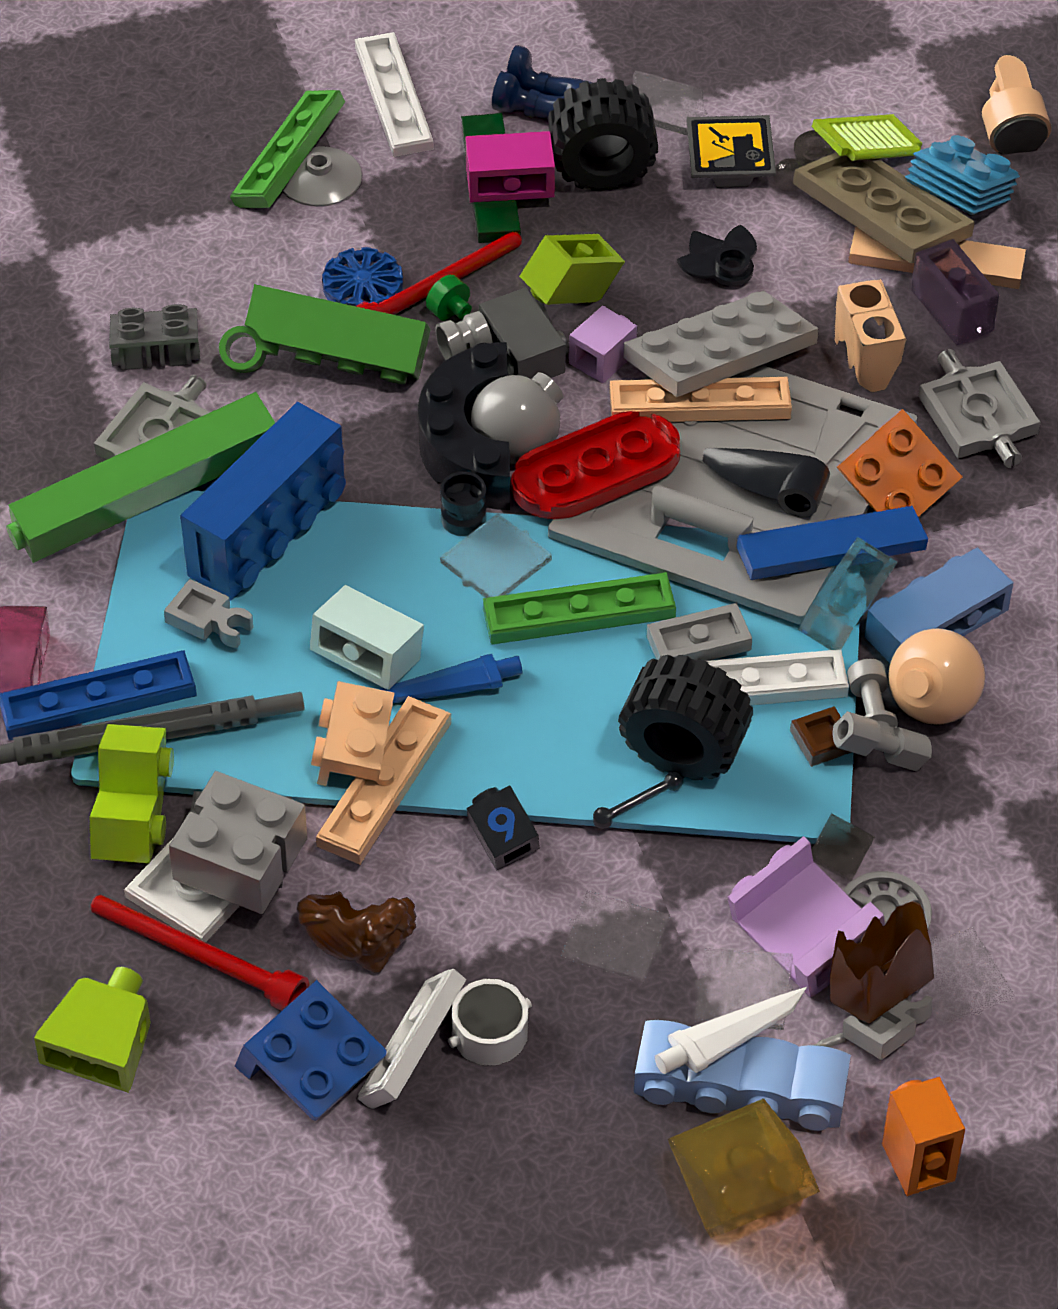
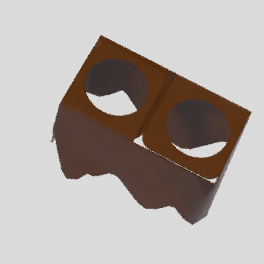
[830,901,934,1024]

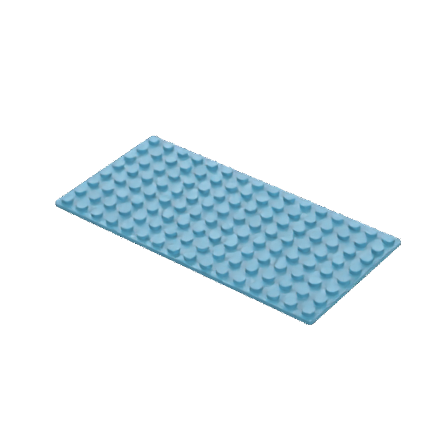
[71,490,862,846]

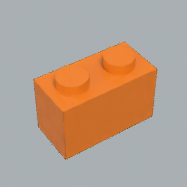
[882,1076,965,1196]

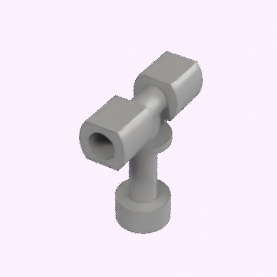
[833,659,932,771]

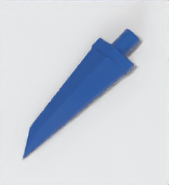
[379,654,523,703]

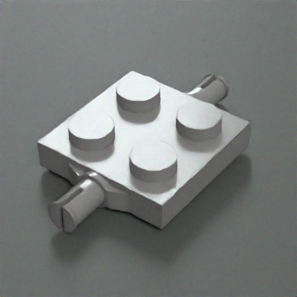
[918,349,1040,468]
[94,375,210,459]

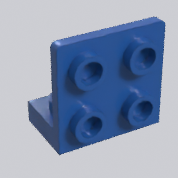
[235,980,387,1121]

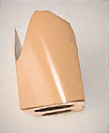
[835,279,906,392]

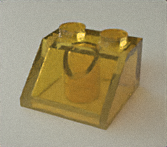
[667,1098,820,1238]

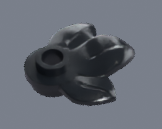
[677,225,757,286]

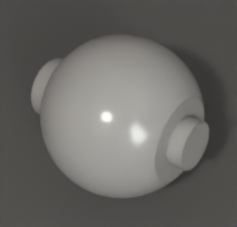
[470,372,563,465]

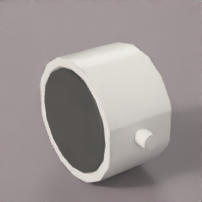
[448,979,532,1065]

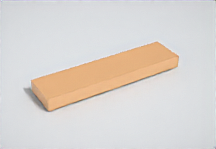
[849,226,1026,289]
[609,377,792,422]
[316,696,451,865]

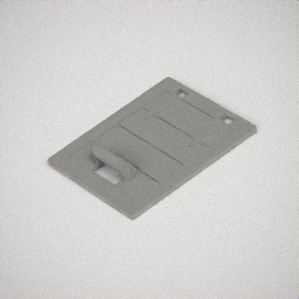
[548,365,917,624]

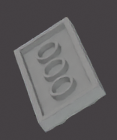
[623,290,818,397]

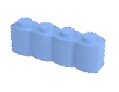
[634,1020,851,1131]

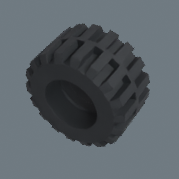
[548,78,658,190]
[618,655,753,780]

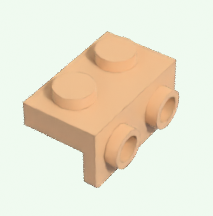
[311,681,395,786]

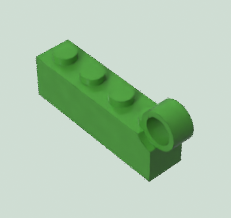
[219,284,431,385]

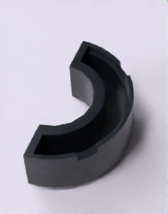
[418,342,510,510]

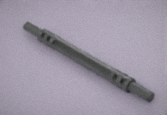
[0,692,305,766]

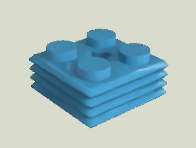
[905,135,1020,215]

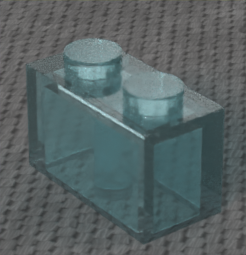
[798,537,897,650]

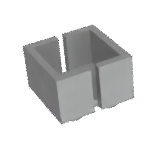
[169,770,307,914]

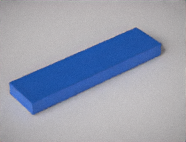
[736,506,928,580]
[0,650,197,741]

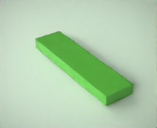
[230,90,345,208]
[483,572,676,645]

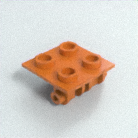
[837,409,963,517]

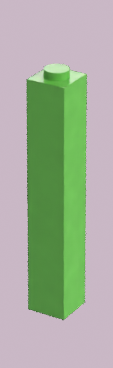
[6,392,275,563]

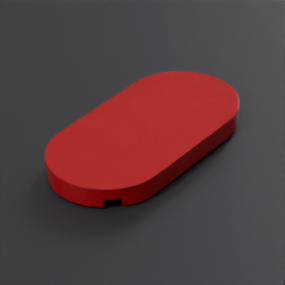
[511,411,681,519]

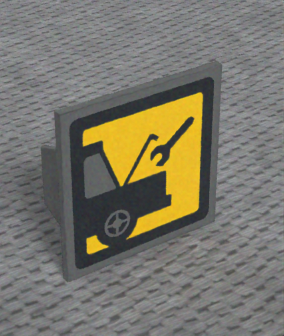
[686,115,776,188]

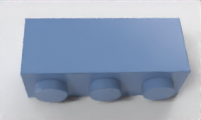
[865,547,1014,663]

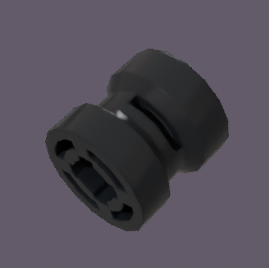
[440,471,487,536]

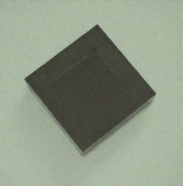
[811,813,875,882]

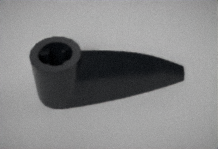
[702,448,830,517]

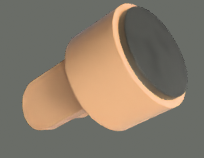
[982,55,1051,154]

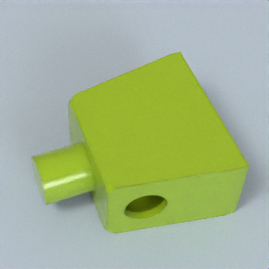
[34,967,151,1093]

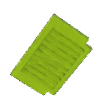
[811,114,922,161]

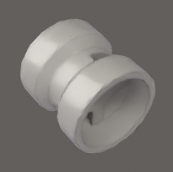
[435,311,493,360]

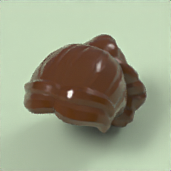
[296,891,417,973]

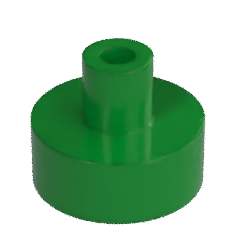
[426,275,472,321]

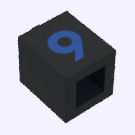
[466,785,540,871]

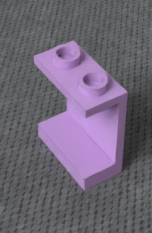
[728,836,885,998]

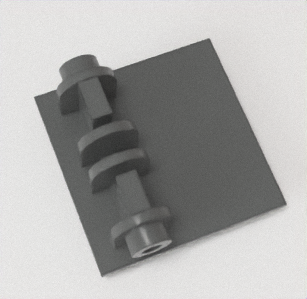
[109,304,200,370]

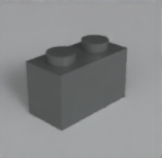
[479,287,569,379]

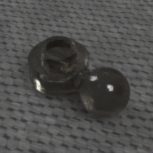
[773,130,836,192]

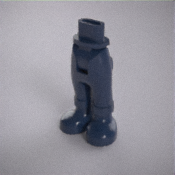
[492,45,593,118]

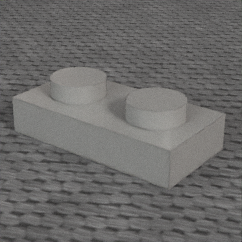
[646,603,752,661]

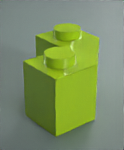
[90,724,174,864]

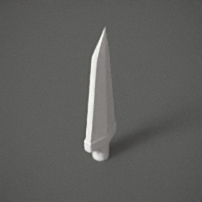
[655,987,807,1074]

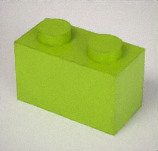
[519,234,625,305]

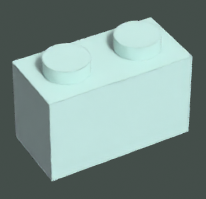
[310,585,424,690]

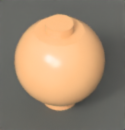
[888,628,985,724]

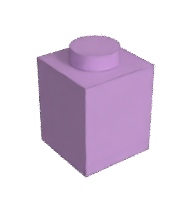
[569,305,637,384]

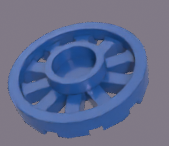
[322,247,403,306]

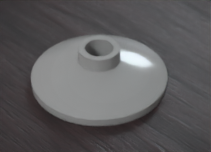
[282,146,362,207]

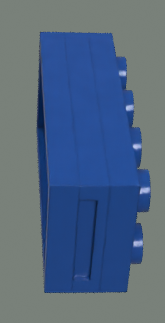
[180,401,346,601]

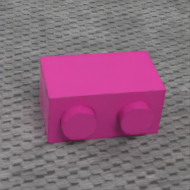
[466,131,555,203]

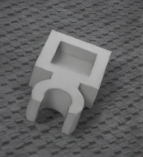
[164,579,254,648]
[843,994,932,1060]

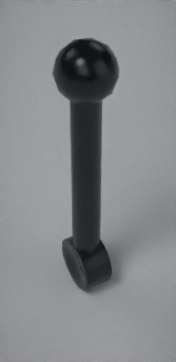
[593,771,683,829]

